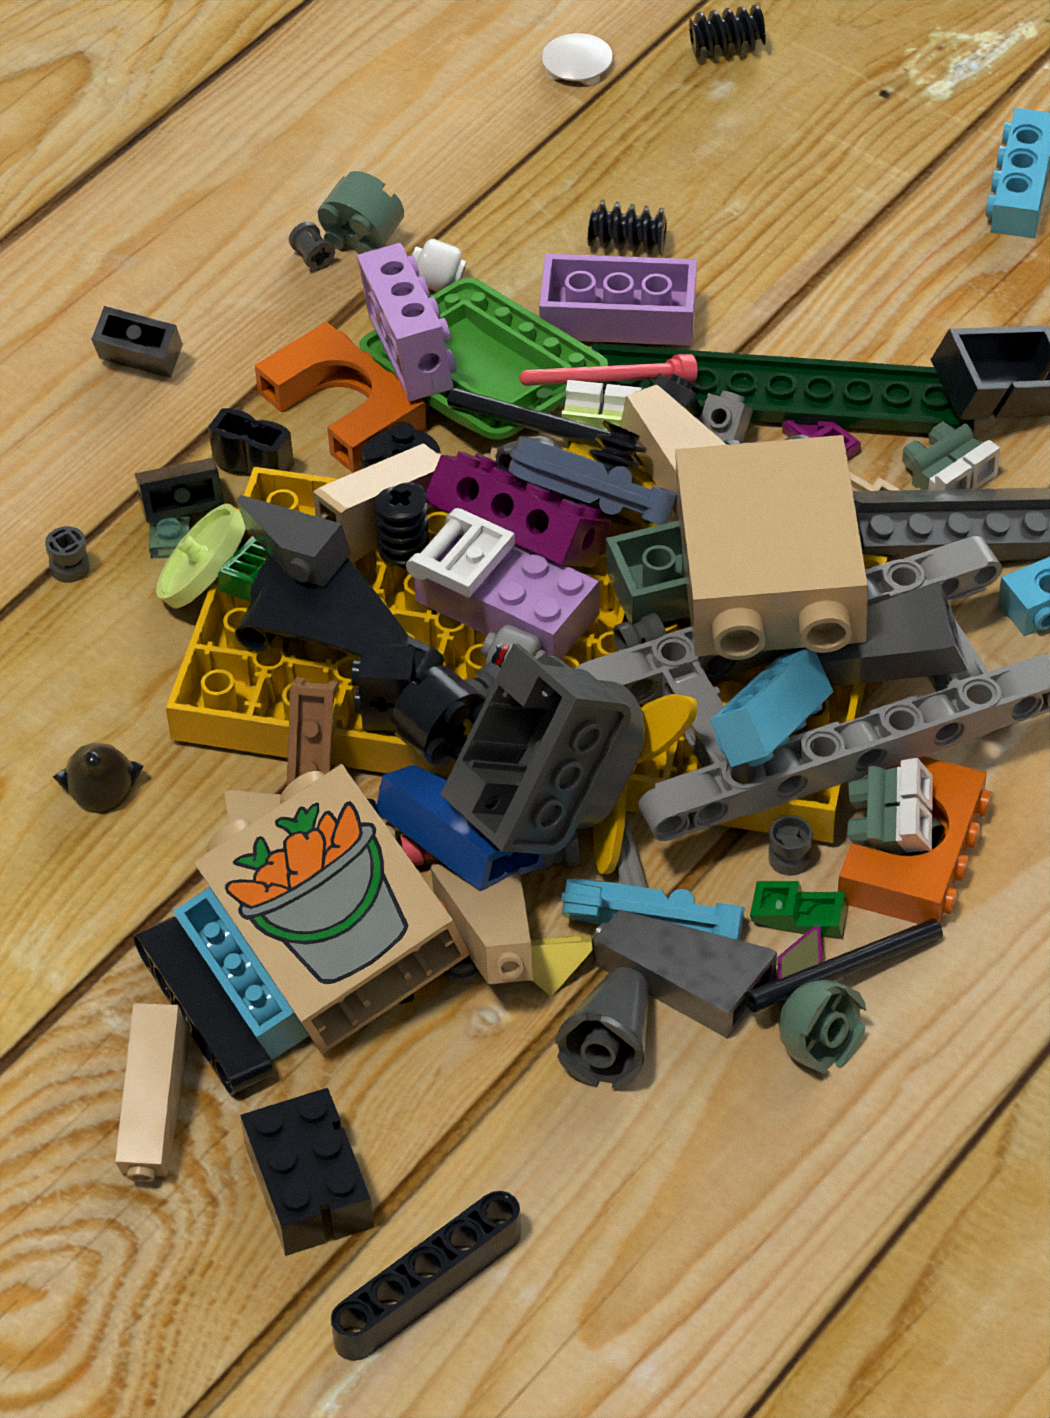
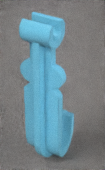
[561,879,745,940]

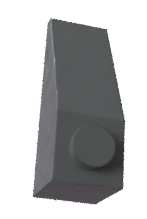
[236,495,351,587]

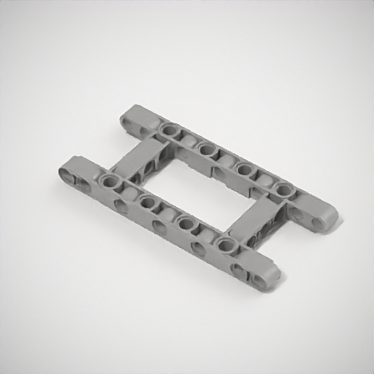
[576,536,1050,841]

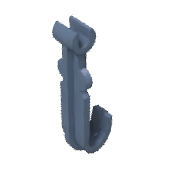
[508,436,677,525]

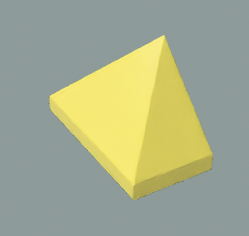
[530,935,592,996]

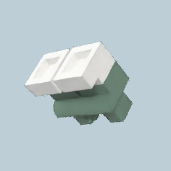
[902,421,1000,490]
[848,758,933,854]

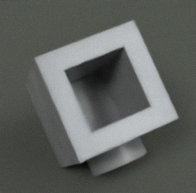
[700,390,753,444]

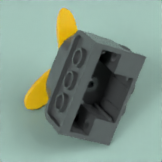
[440,643,698,874]

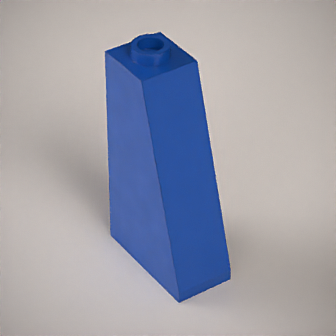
[376,764,545,891]

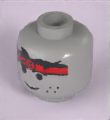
[481,624,547,668]

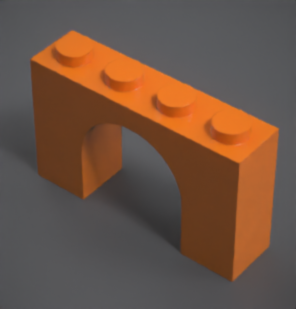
[255,321,427,473]
[838,756,992,924]

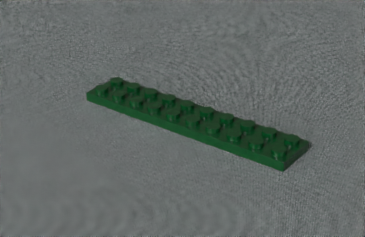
[592,343,974,433]

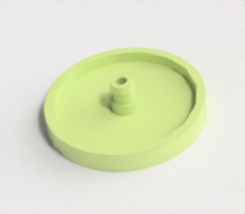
[156,504,246,608]

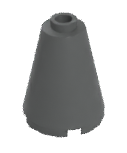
[555,967,649,1088]

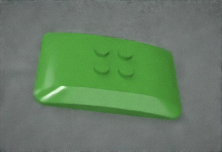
[359,278,608,440]

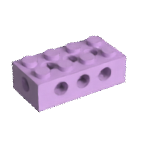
[357,242,456,402]

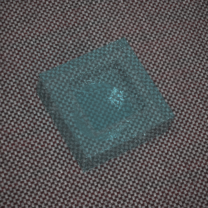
[149,517,191,559]

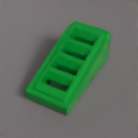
[218,536,269,602]

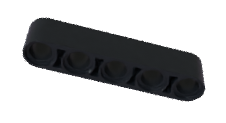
[133,916,273,1096]
[331,1191,521,1361]

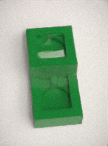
[750,881,848,937]

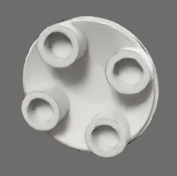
[542,33,613,86]

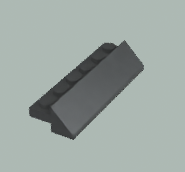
[852,488,1050,561]

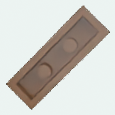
[287,677,339,786]

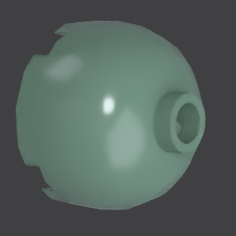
[779,980,866,1074]

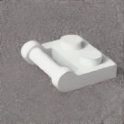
[406,508,515,598]

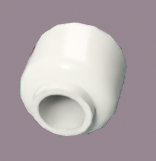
[412,239,467,292]

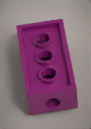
[426,451,612,568]

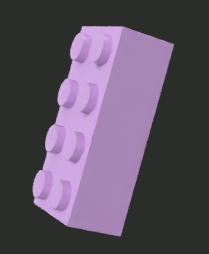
[539,254,697,345]
[414,535,600,659]

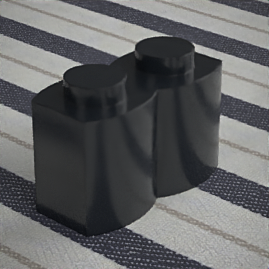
[208,408,294,475]

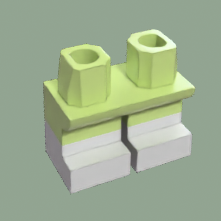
[562,380,642,449]

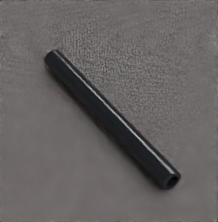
[447,388,610,450]
[745,918,943,1013]

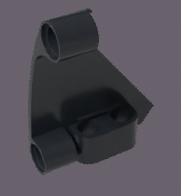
[235,554,445,685]

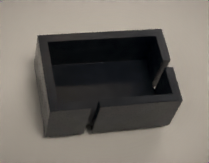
[930,325,1050,420]
[240,1088,374,1256]

